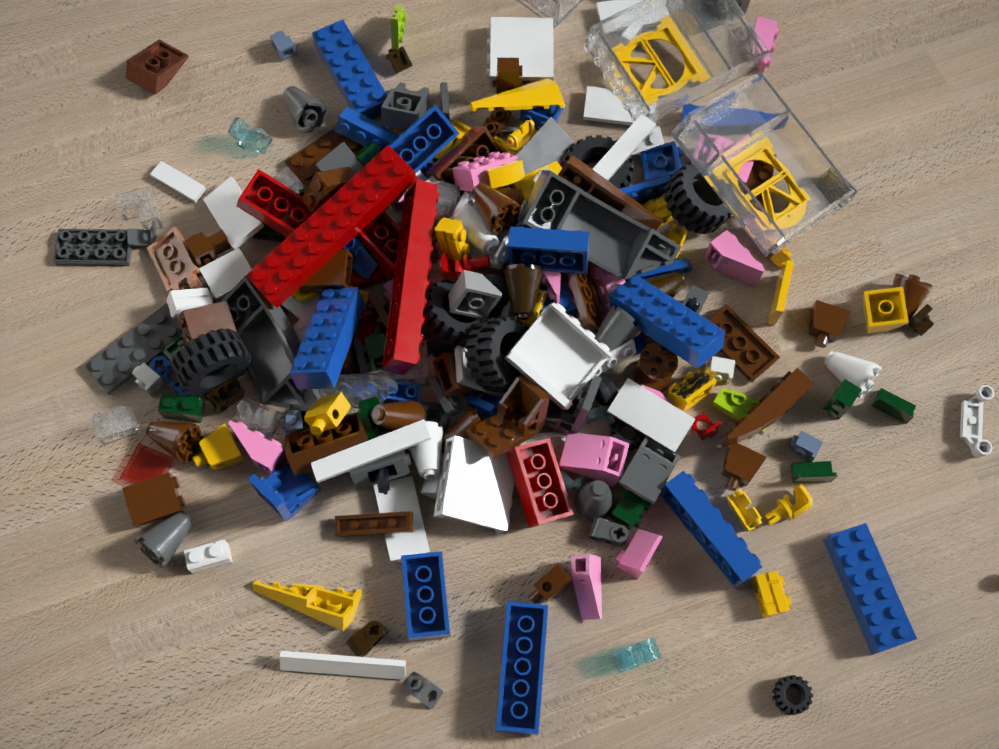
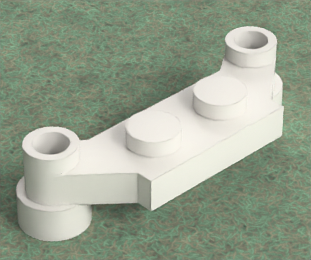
[960,385,995,458]

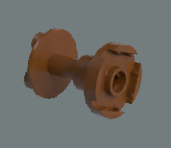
[633,343,678,393]

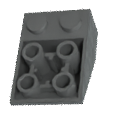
[618,436,680,504]

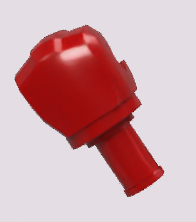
[439,253,491,282]

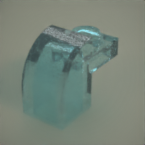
[228,117,273,154]

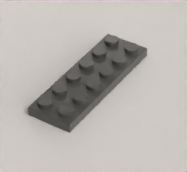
[84,303,183,395]

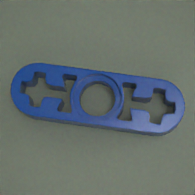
[151,356,195,396]

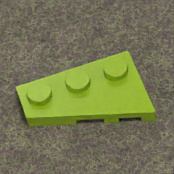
[391,4,407,50]
[712,388,766,436]

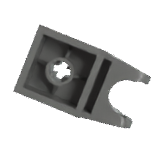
[381,82,429,131]

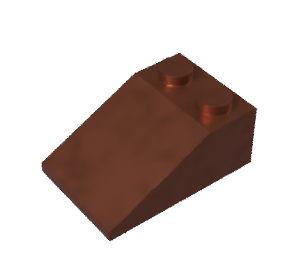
[126,39,188,94]

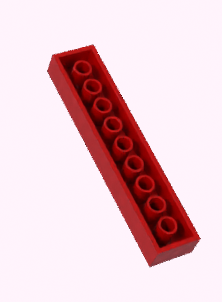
[246,145,418,308]
[382,179,440,375]

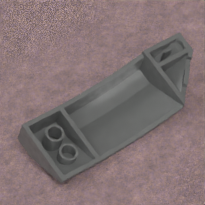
[522,170,681,279]
[220,276,320,411]

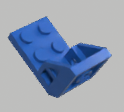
[248,464,321,521]

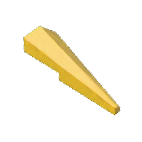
[470,78,565,112]
[253,580,362,631]

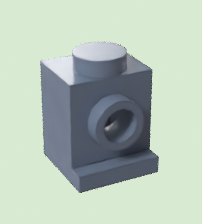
[270,30,297,61]
[282,410,305,435]
[789,431,823,462]

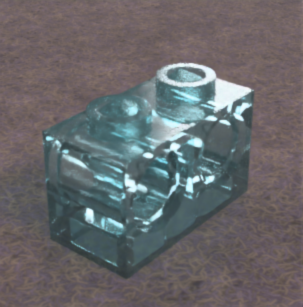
[613,637,662,674]

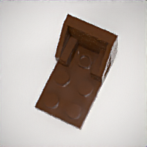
[466,374,550,459]

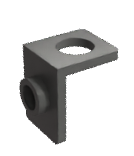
[126,221,157,247]
[402,671,443,709]

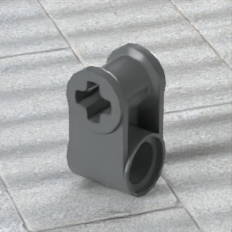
[588,517,629,547]

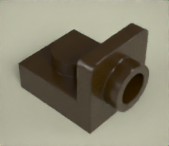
[385,46,413,74]
[908,304,934,336]

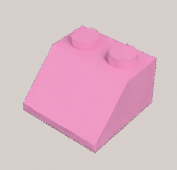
[616,529,662,579]

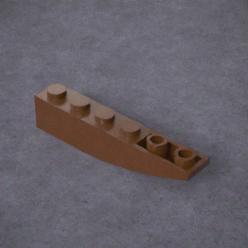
[558,155,663,231]
[721,368,815,448]

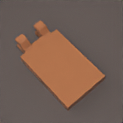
[147,226,203,292]

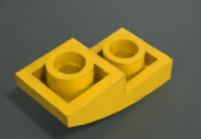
[487,160,525,188]

